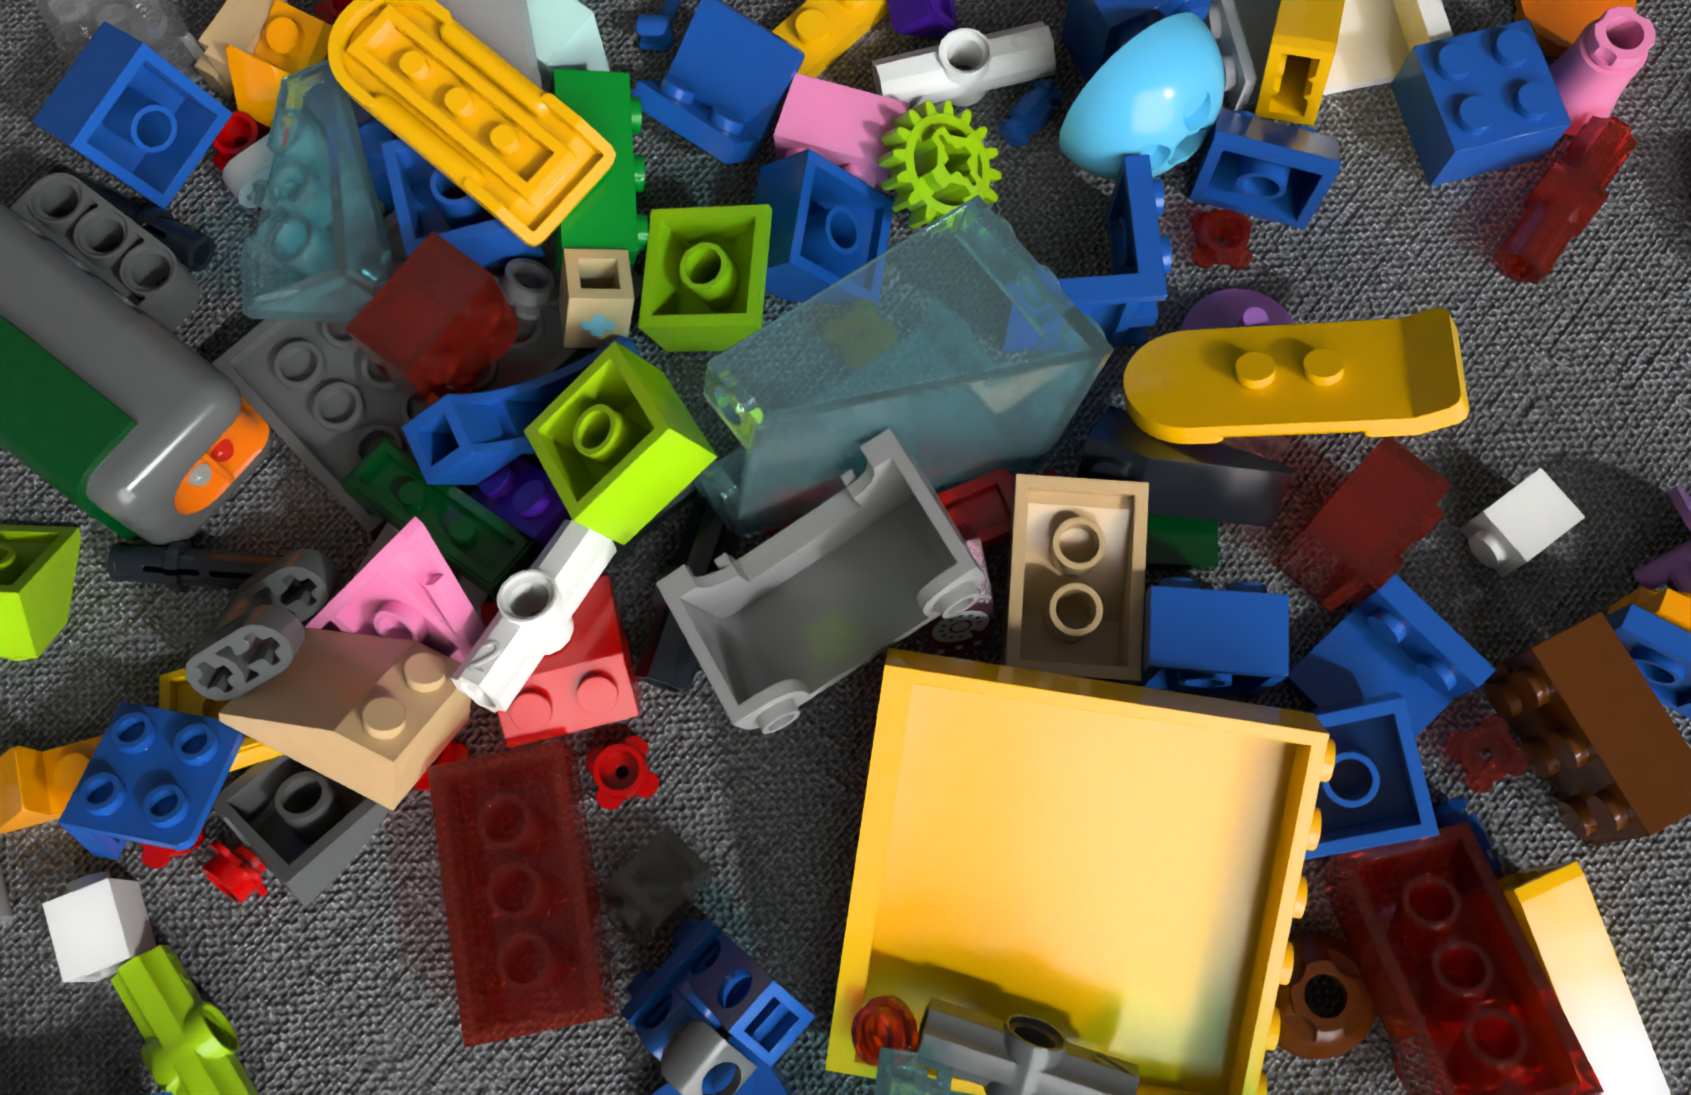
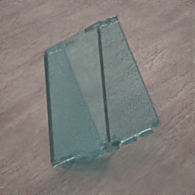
[693,195,1114,536]

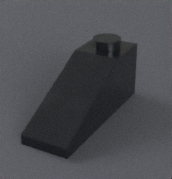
[1076,406,1294,528]

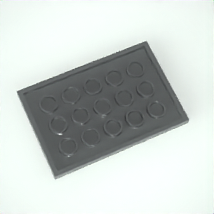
[212,210,643,539]

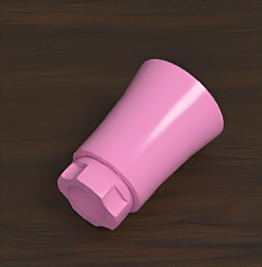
[1548,6,1655,135]

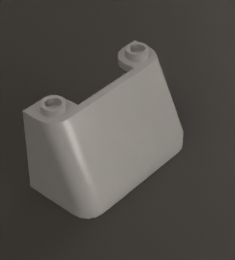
[656,428,985,734]

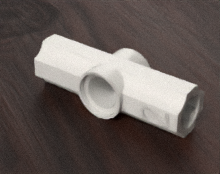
[872,21,1056,109]
[451,519,617,713]

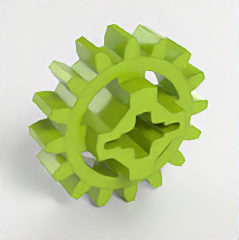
[877,100,1002,237]

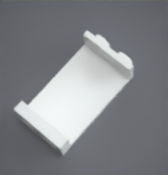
[1204,0,1454,111]

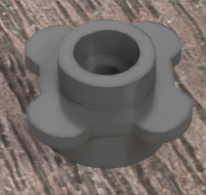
[487,258,559,320]

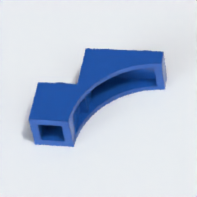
[401,337,641,485]

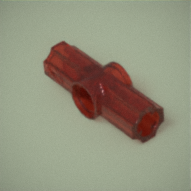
[1493,116,1637,285]

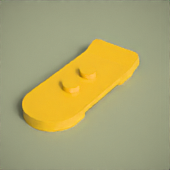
[328,0,616,247]
[1123,307,1469,444]

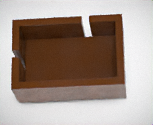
[1485,611,1691,847]

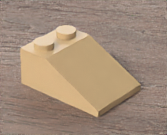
[1000,474,1149,685]
[218,627,471,811]

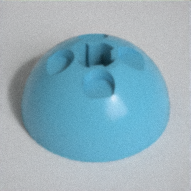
[1059,12,1225,180]

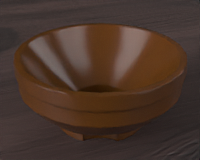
[1274,932,1378,1059]

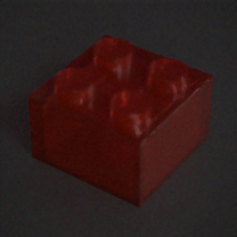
[345,231,521,409]
[1272,436,1452,612]

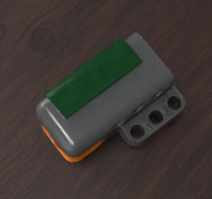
[0,172,273,546]

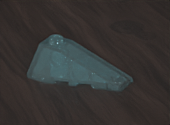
[240,59,396,323]

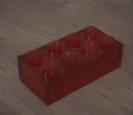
[427,740,618,1048]
[1324,822,1605,1095]

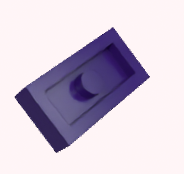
[470,457,572,548]

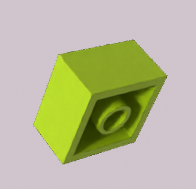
[524,341,718,545]

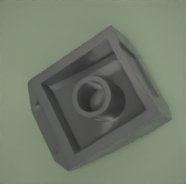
[212,755,390,908]

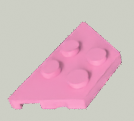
[305,516,486,663]

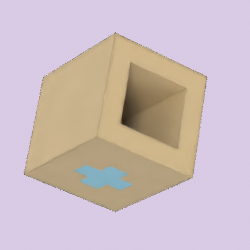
[558,248,635,348]

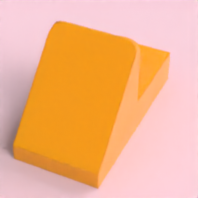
[226,0,333,130]
[0,735,103,834]

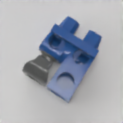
[620,917,815,1095]

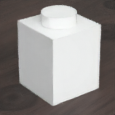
[1460,468,1585,577]
[42,872,157,983]

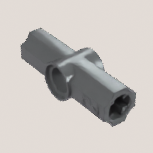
[912,997,1140,1095]

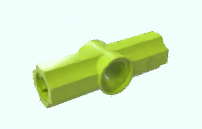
[110,945,259,1095]

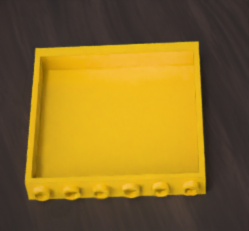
[825,648,1336,1095]

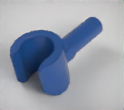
[636,0,682,51]

